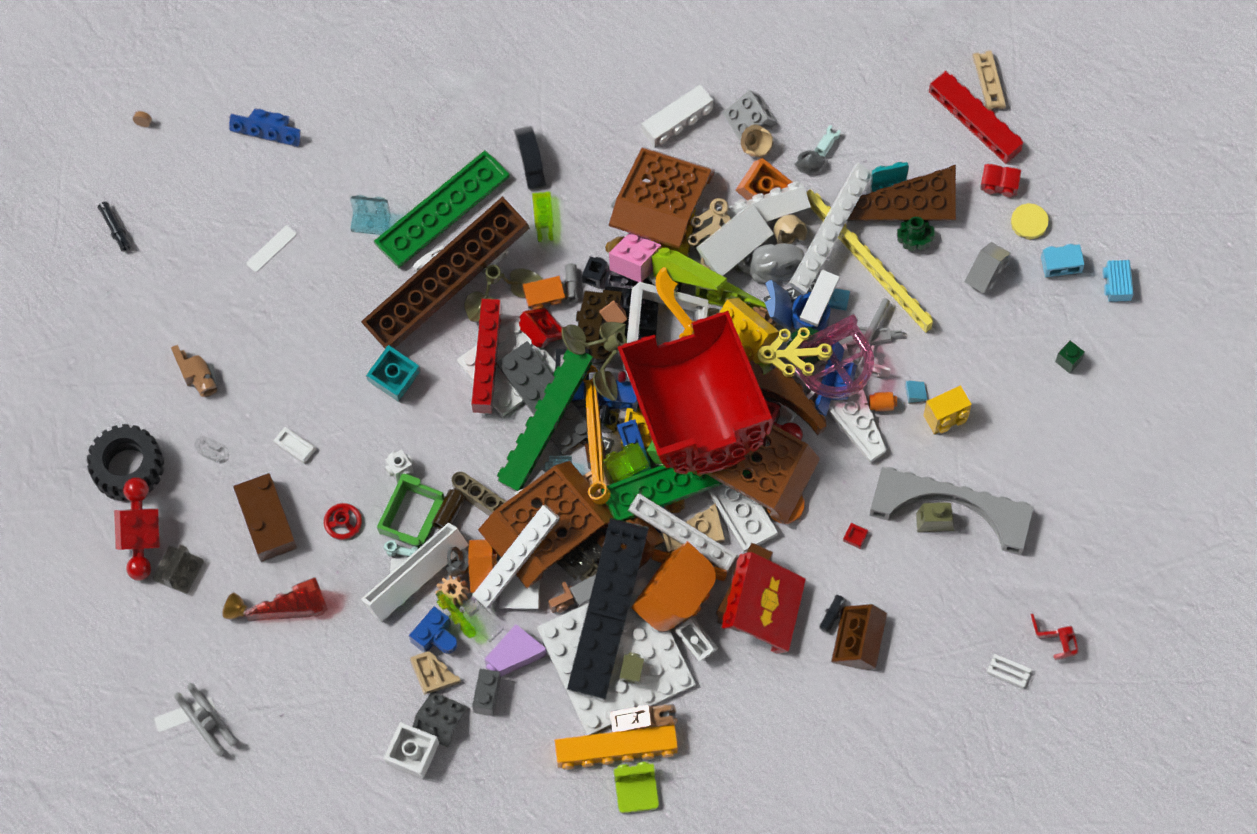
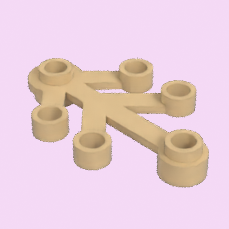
[687,198,731,269]

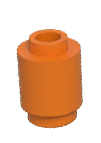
[869,392,897,412]

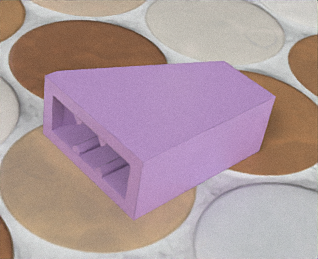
[485,624,547,677]

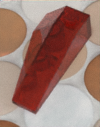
[244,577,328,621]

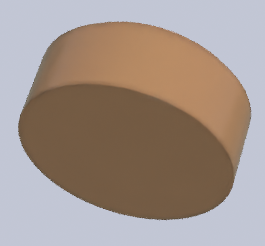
[132,111,152,127]

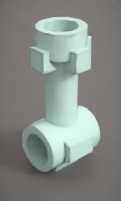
[383,540,418,557]

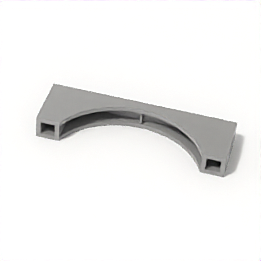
[869,467,1034,555]

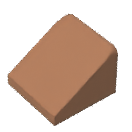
[599,300,627,323]

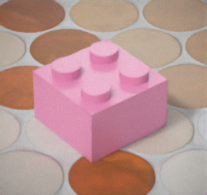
[609,233,661,282]

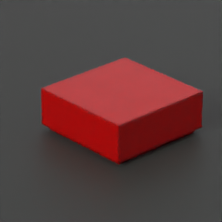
[843,523,869,549]

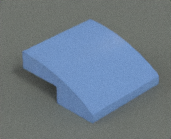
[765,280,792,330]

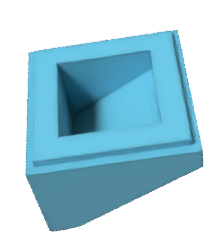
[905,381,927,403]

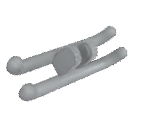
[174,683,237,756]

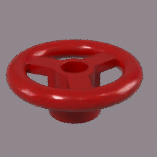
[323,503,362,540]

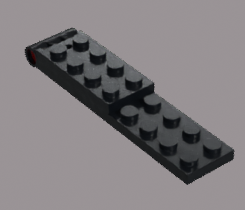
[567,518,649,700]

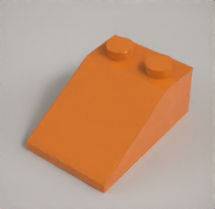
[735,158,792,218]

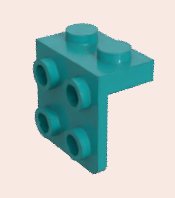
[870,162,909,193]

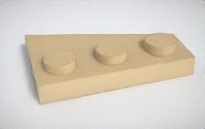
[663,503,725,553]

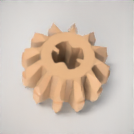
[435,575,469,609]

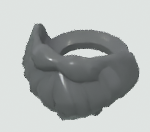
[795,150,825,174]
[445,547,469,577]

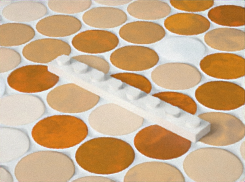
[788,163,872,295]

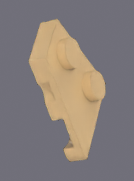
[410,651,460,695]

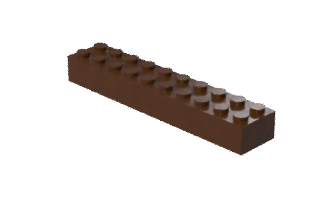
[361,196,530,349]

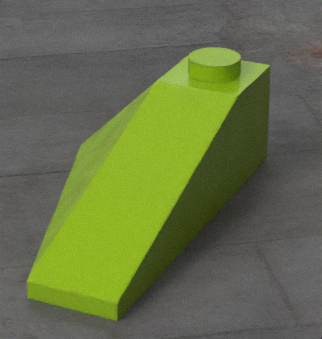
[696,282,768,312]

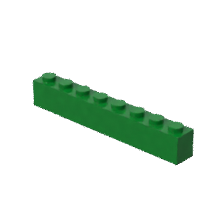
[497,349,594,492]

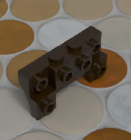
[576,290,622,364]

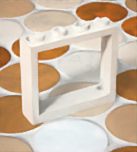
[627,282,708,343]

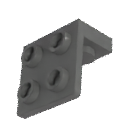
[413,692,467,747]

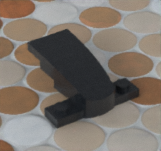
[605,272,682,340]

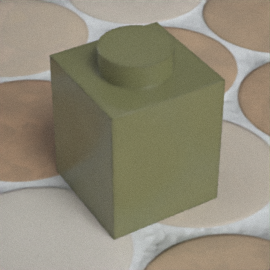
[619,652,644,684]

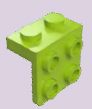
[614,762,659,813]

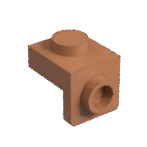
[548,581,574,613]

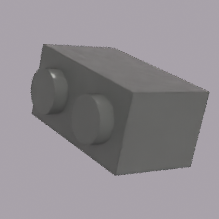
[472,668,501,716]

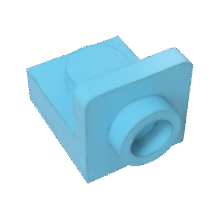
[828,288,850,311]

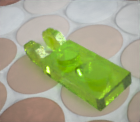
[532,191,554,242]
[435,590,476,638]

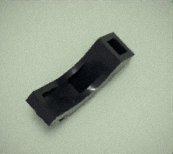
[514,126,546,189]

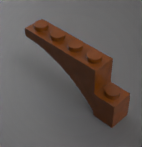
[749,360,827,436]

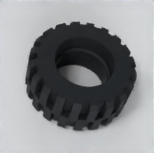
[86,424,164,501]

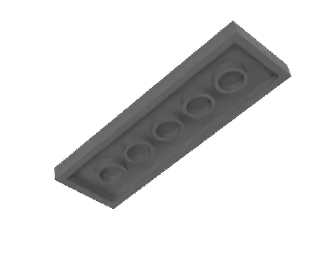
[496,341,588,455]

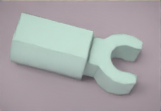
[815,125,841,157]

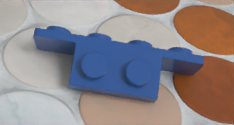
[229,108,301,146]
[815,341,857,416]

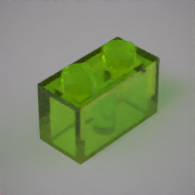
[603,443,649,483]

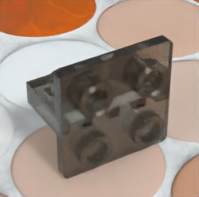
[152,544,204,594]

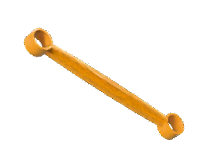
[583,365,610,504]

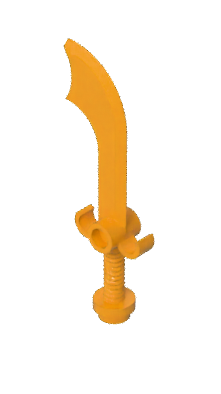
[656,267,694,338]

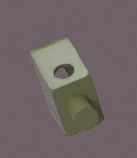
[916,502,954,532]

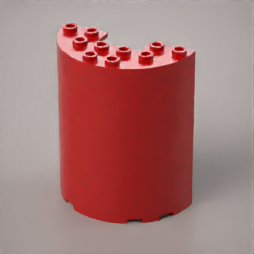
[618,311,773,475]

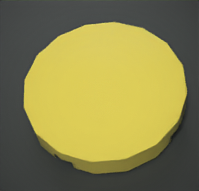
[1011,203,1049,240]

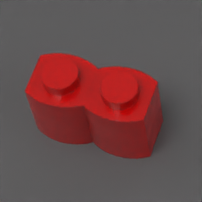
[980,164,1021,197]

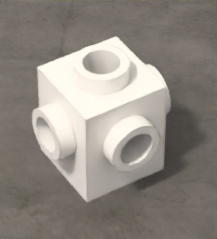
[385,449,414,483]

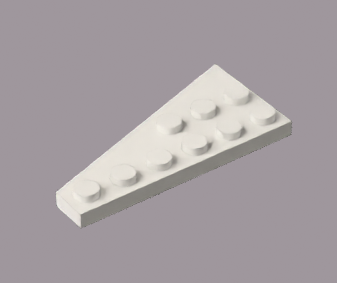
[801,343,886,463]

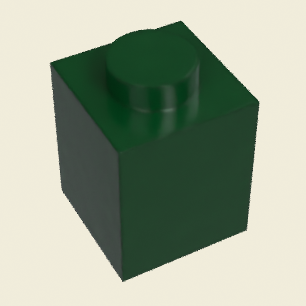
[1055,340,1085,374]

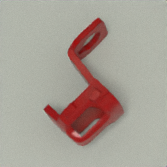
[1031,614,1078,660]

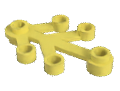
[758,327,833,377]

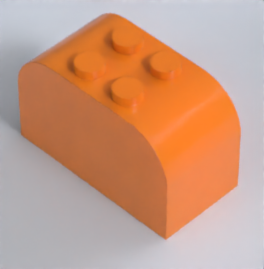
[631,541,716,631]

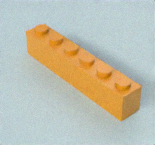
[554,725,678,770]

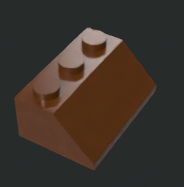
[831,604,888,669]

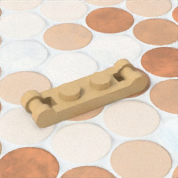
[972,50,1005,110]

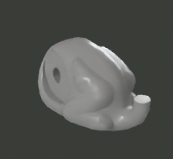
[737,243,805,284]

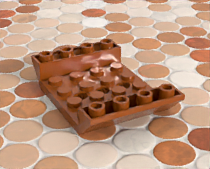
[609,147,715,249]
[693,424,820,525]
[478,461,613,589]

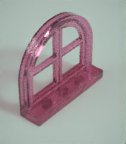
[792,314,874,398]

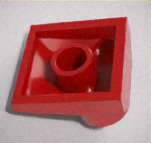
[519,308,563,348]

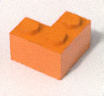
[468,539,497,593]

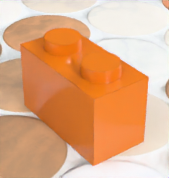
[522,275,565,310]

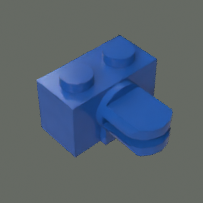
[409,606,458,654]

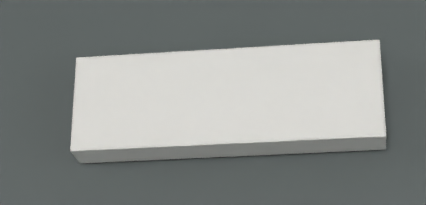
[800,270,840,327]

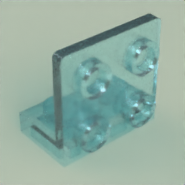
[350,195,391,235]

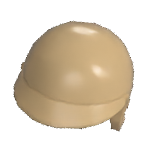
[741,124,773,157]
[774,215,807,244]

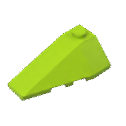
[651,248,727,290]

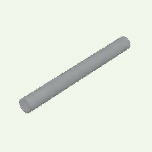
[852,298,890,364]

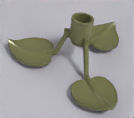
[464,265,543,322]
[562,322,627,401]

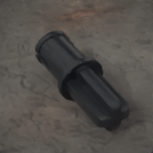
[819,595,847,633]

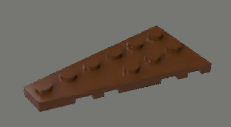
[847,164,956,221]

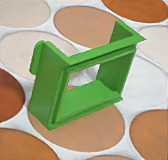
[377,474,445,549]

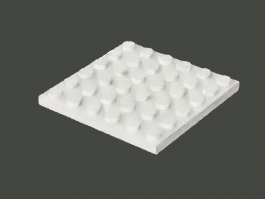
[536,578,696,735]

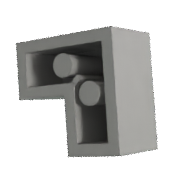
[964,242,1010,293]

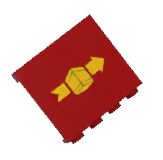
[722,552,806,654]

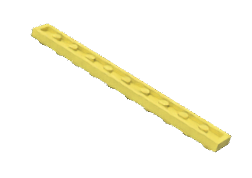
[806,189,933,333]

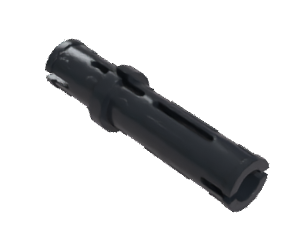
[98,201,132,252]

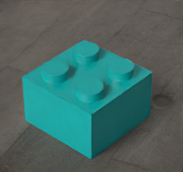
[366,345,421,402]

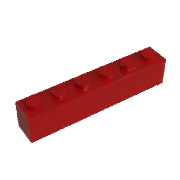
[928,70,1024,164]
[471,299,502,414]

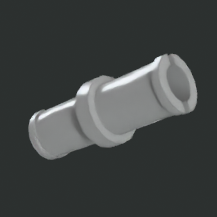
[564,263,579,302]

